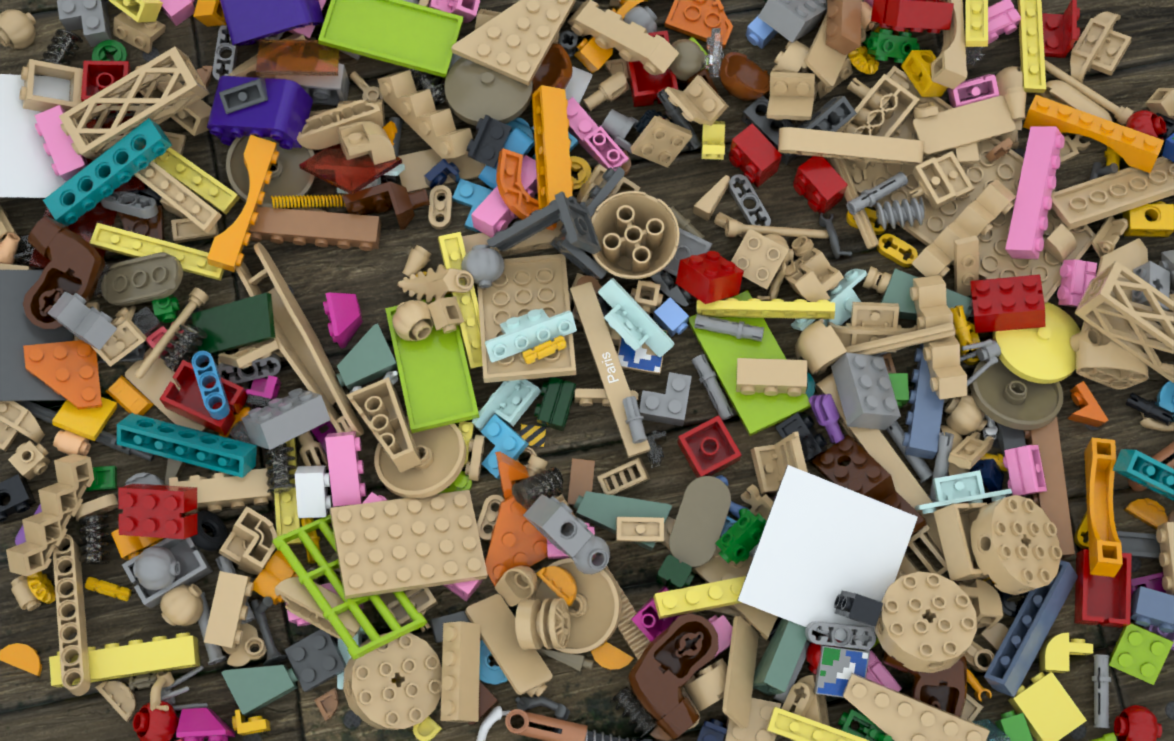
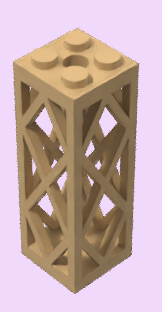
[59,46,210,161]
[1075,261,1174,383]

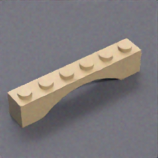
[931,0,968,90]

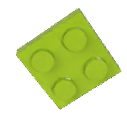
[1109,622,1174,685]

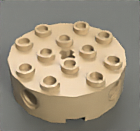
[970,495,1062,595]
[875,571,977,673]
[343,631,442,730]

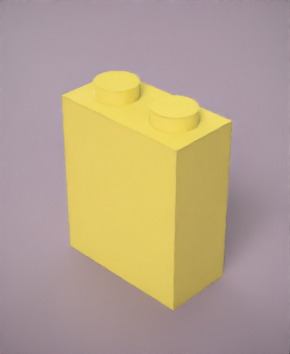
[1008,671,1087,741]

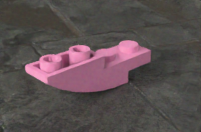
[567,97,629,169]

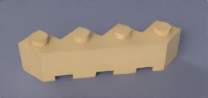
[567,0,679,75]
[377,70,473,159]
[912,179,1016,278]
[910,275,967,400]
[6,454,94,576]

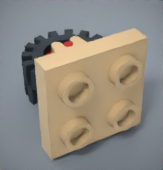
[630,109,693,168]

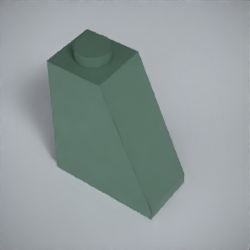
[336,323,398,391]
[221,665,298,716]

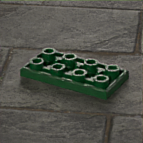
[192,292,276,355]

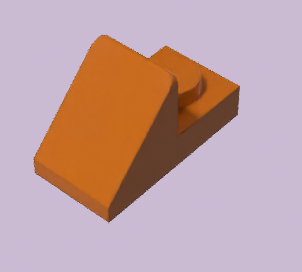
[1068,381,1109,428]
[495,451,529,500]

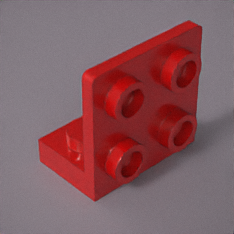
[1042,0,1080,58]

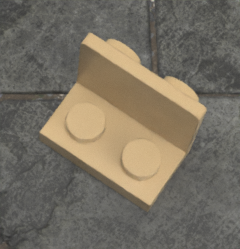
[767,72,815,121]
[665,75,729,126]
[731,229,789,290]
[91,305,147,367]

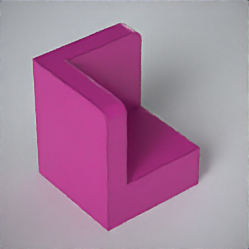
[246,375,281,403]

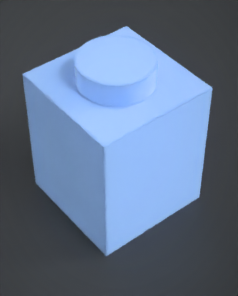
[746,15,778,49]
[653,297,689,337]

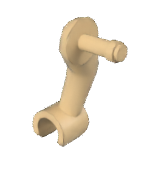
[757,260,796,301]
[1140,413,1174,432]
[150,671,174,711]

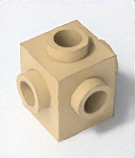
[630,280,663,315]
[8,440,51,480]

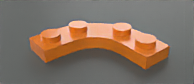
[496,148,557,231]

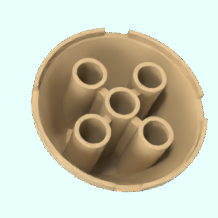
[591,191,679,279]

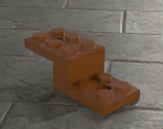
[812,435,927,536]

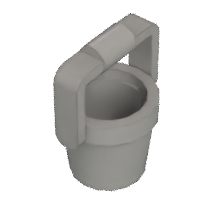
[601,109,639,153]

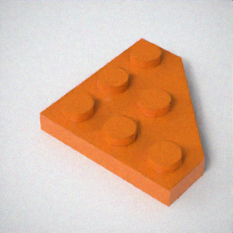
[664,0,733,49]
[23,340,102,410]
[485,491,548,586]

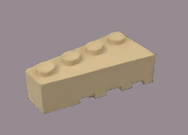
[346,377,422,473]
[169,468,274,516]

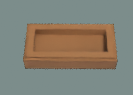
[567,458,595,506]

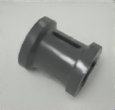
[559,31,578,58]

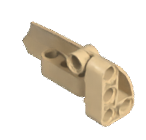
[1070,238,1149,390]

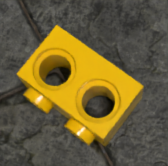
[901,50,948,97]

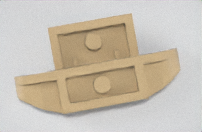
[1070,11,1132,83]
[827,302,918,353]
[0,401,45,452]

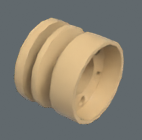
[515,598,570,650]

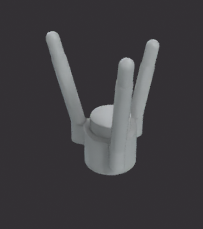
[960,339,1001,386]
[161,666,208,711]

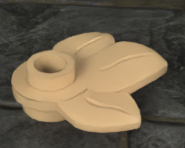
[221,623,267,667]

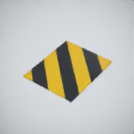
[520,424,546,447]

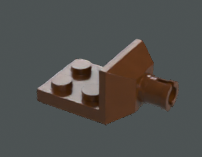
[342,181,430,230]

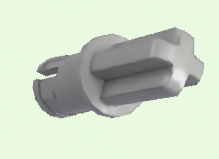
[623,396,647,444]

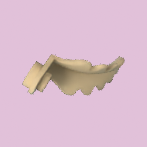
[397,264,474,303]

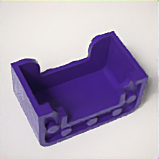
[220,0,324,46]
[207,76,313,150]

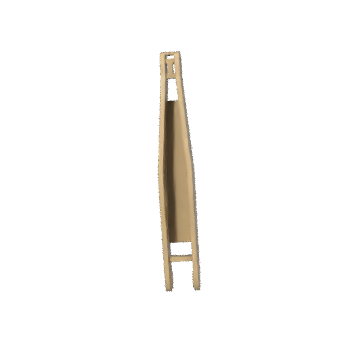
[236,242,364,437]

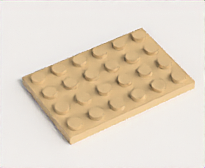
[477,254,576,383]
[330,490,488,599]

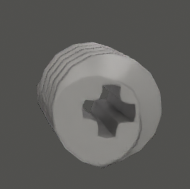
[876,197,924,230]

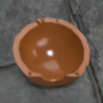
[532,43,573,93]
[720,52,770,101]

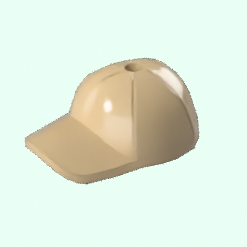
[495,566,538,607]

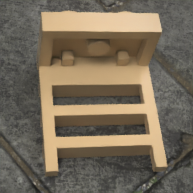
[751,432,808,494]
[895,524,947,581]

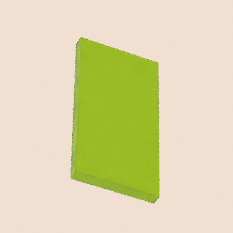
[318,0,464,78]
[688,290,811,436]
[385,294,480,433]

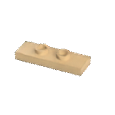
[954,235,979,296]

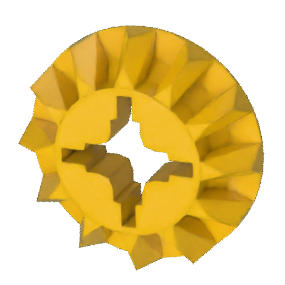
[848,46,879,75]
[570,156,591,191]
[27,571,56,604]

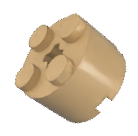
[771,40,810,73]
[684,658,728,712]

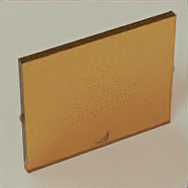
[256,39,340,76]

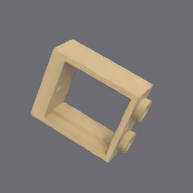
[19,59,83,112]

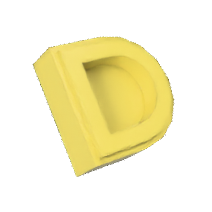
[413,716,442,741]

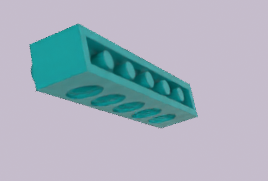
[43,118,172,226]
[117,413,257,478]
[1112,449,1174,501]

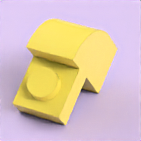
[701,121,725,160]
[1039,633,1093,673]

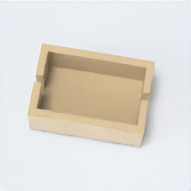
[934,503,989,581]

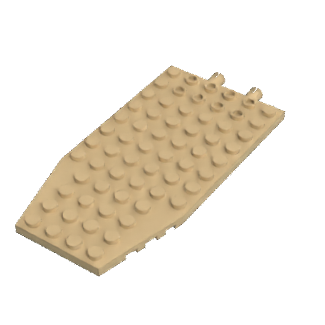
[824,66,1096,304]

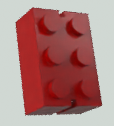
[871,0,954,33]
[626,30,678,107]
[970,274,1046,333]
[160,360,248,436]
[118,484,198,539]
[1074,549,1132,628]

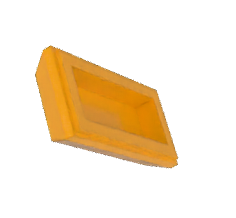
[106,375,154,416]

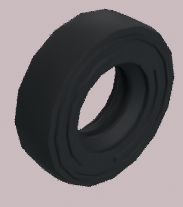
[190,510,228,551]

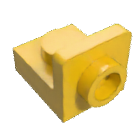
[232,709,271,736]

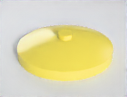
[993,302,1081,384]

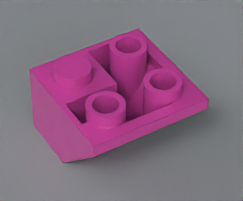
[323,292,363,349]
[631,587,690,642]
[176,708,235,741]

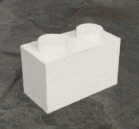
[295,465,332,518]

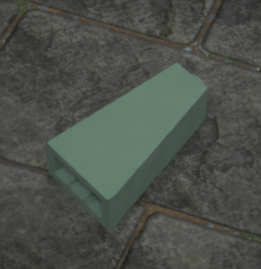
[881,269,973,320]
[573,491,672,551]
[753,618,807,696]

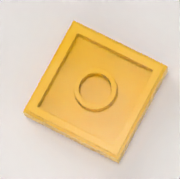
[52,397,117,441]

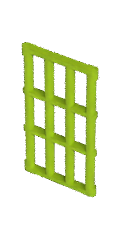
[272,515,427,660]

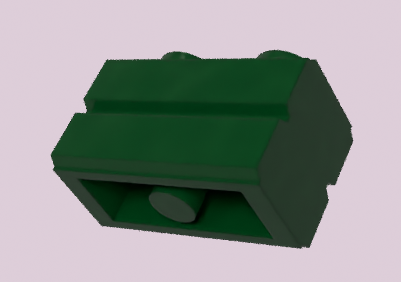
[534,377,576,431]
[656,555,694,590]

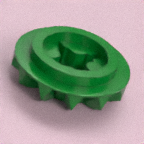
[92,40,128,61]

